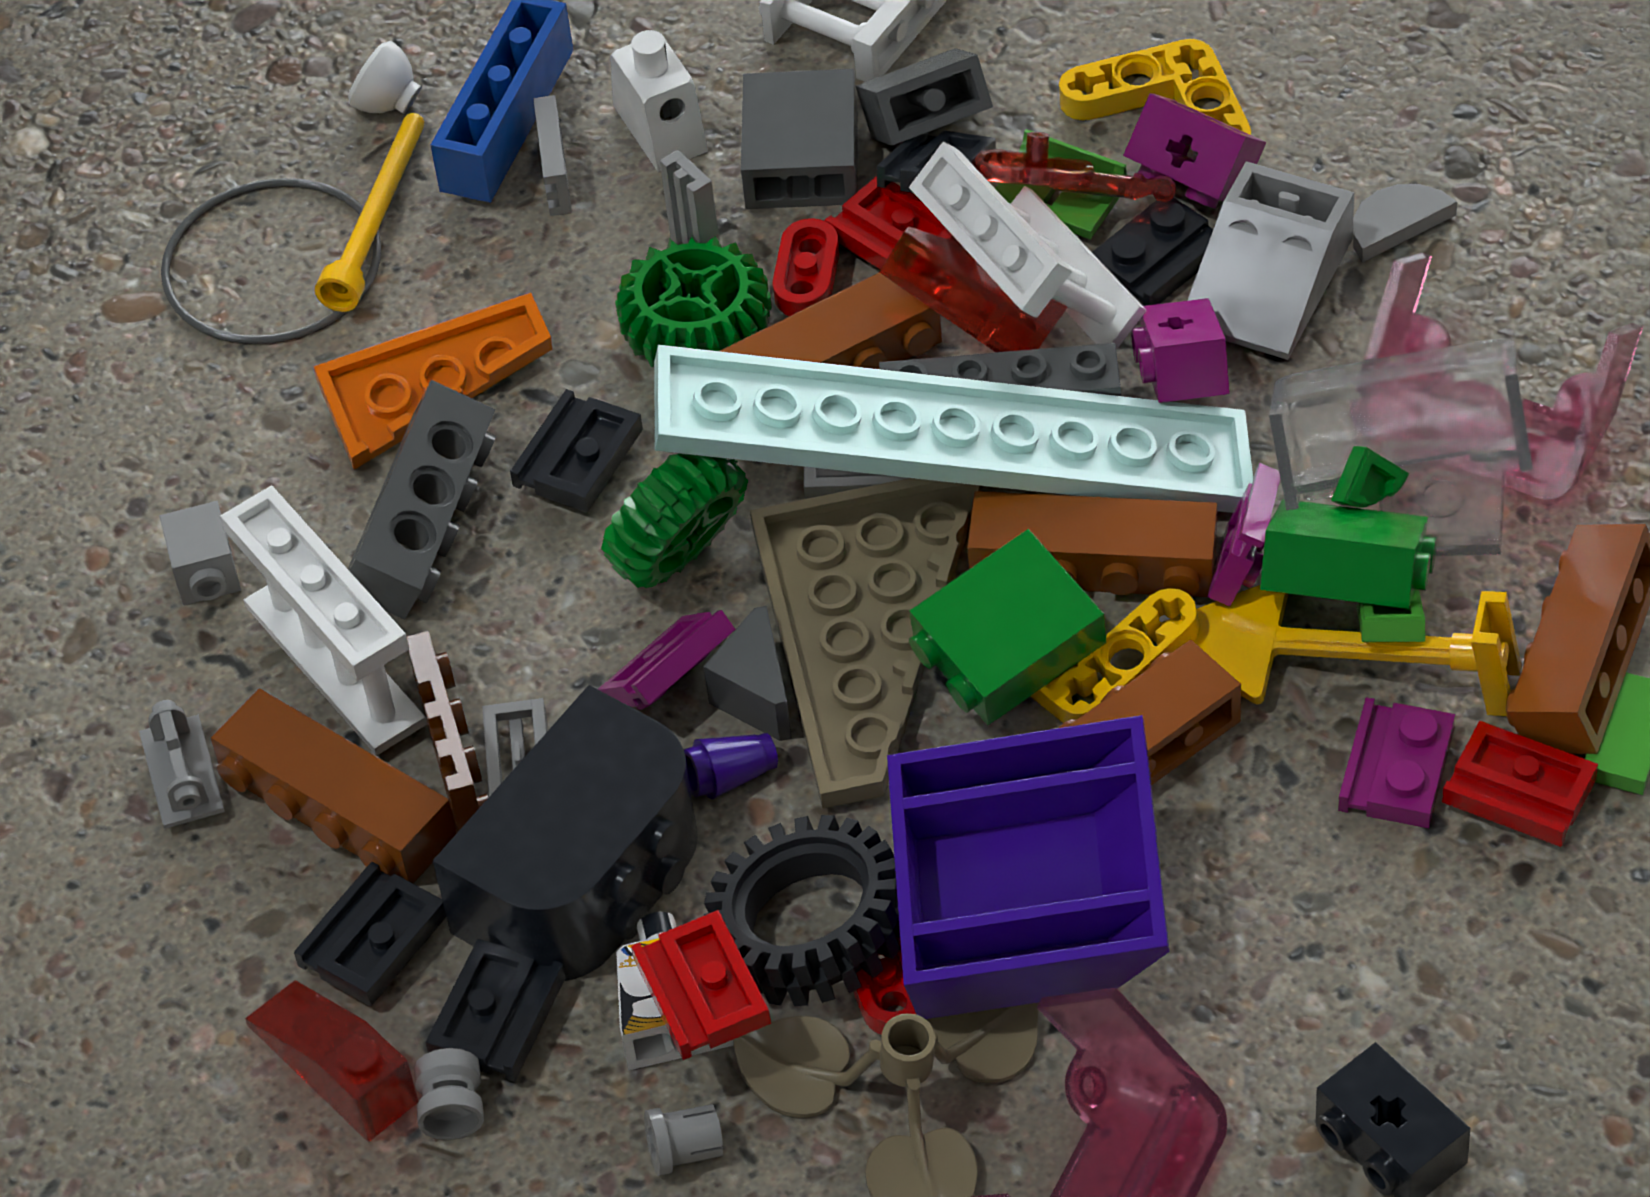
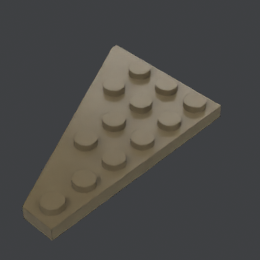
[750,478,981,809]

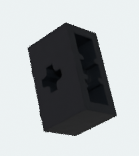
[1315,1042,1471,1197]

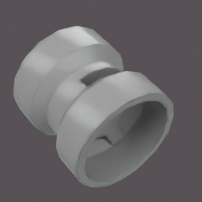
[414,1048,484,1140]

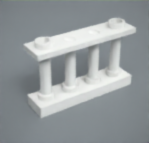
[759,0,947,82]
[909,141,1147,350]
[220,485,427,756]

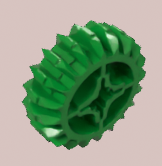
[615,234,772,367]
[601,453,748,588]

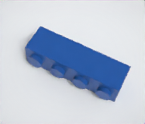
[430,0,574,203]

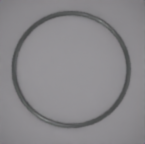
[161,178,381,344]

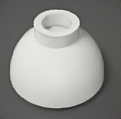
[348,41,421,114]

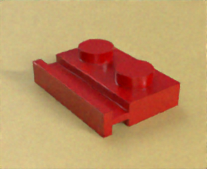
[825,176,961,277]
[1442,720,1598,847]
[631,910,772,1060]

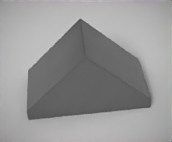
[703,606,792,741]

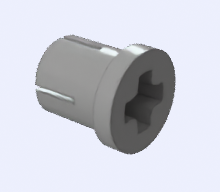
[644,1104,723,1176]

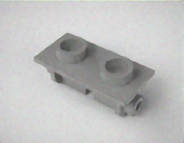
[139,700,225,829]

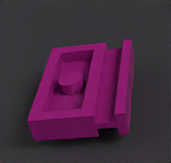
[1208,463,1282,606]
[598,610,736,710]
[1338,697,1455,829]

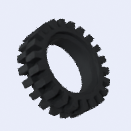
[704,815,901,1007]

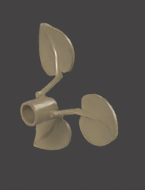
[733,1002,1040,1197]

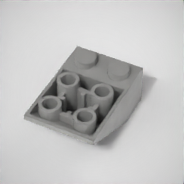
[1187,161,1354,360]

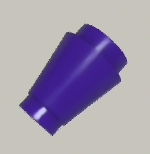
[684,733,778,800]

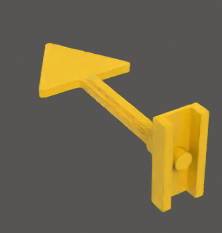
[1152,585,1522,716]

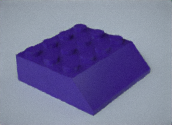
[887,715,1170,1019]

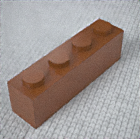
[719,261,942,369]
[967,491,1217,597]
[1506,524,1650,754]
[1059,639,1241,785]
[211,688,457,883]

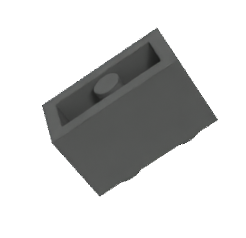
[855,48,993,145]

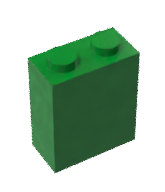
[1260,499,1437,609]
[909,529,1106,726]

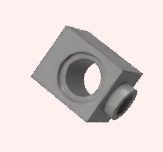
[159,500,241,606]

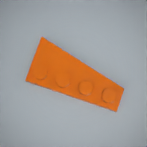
[313,292,553,470]

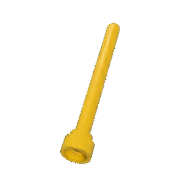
[315,113,424,312]

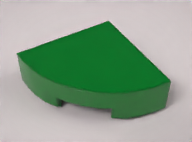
[1331,446,1410,508]

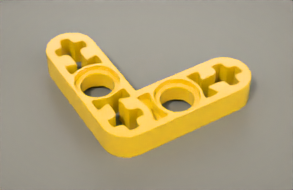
[1059,39,1251,135]
[1030,588,1200,723]

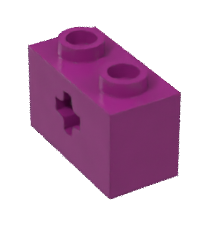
[1123,93,1267,209]
[1131,298,1230,403]

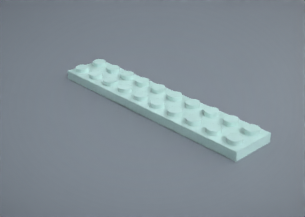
[654,345,1253,513]

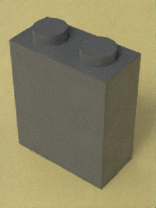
[741,69,858,209]

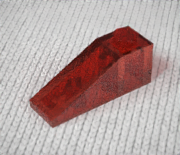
[879,226,1068,353]
[245,980,419,1142]

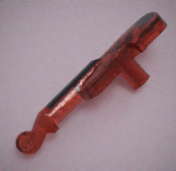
[975,132,1176,202]

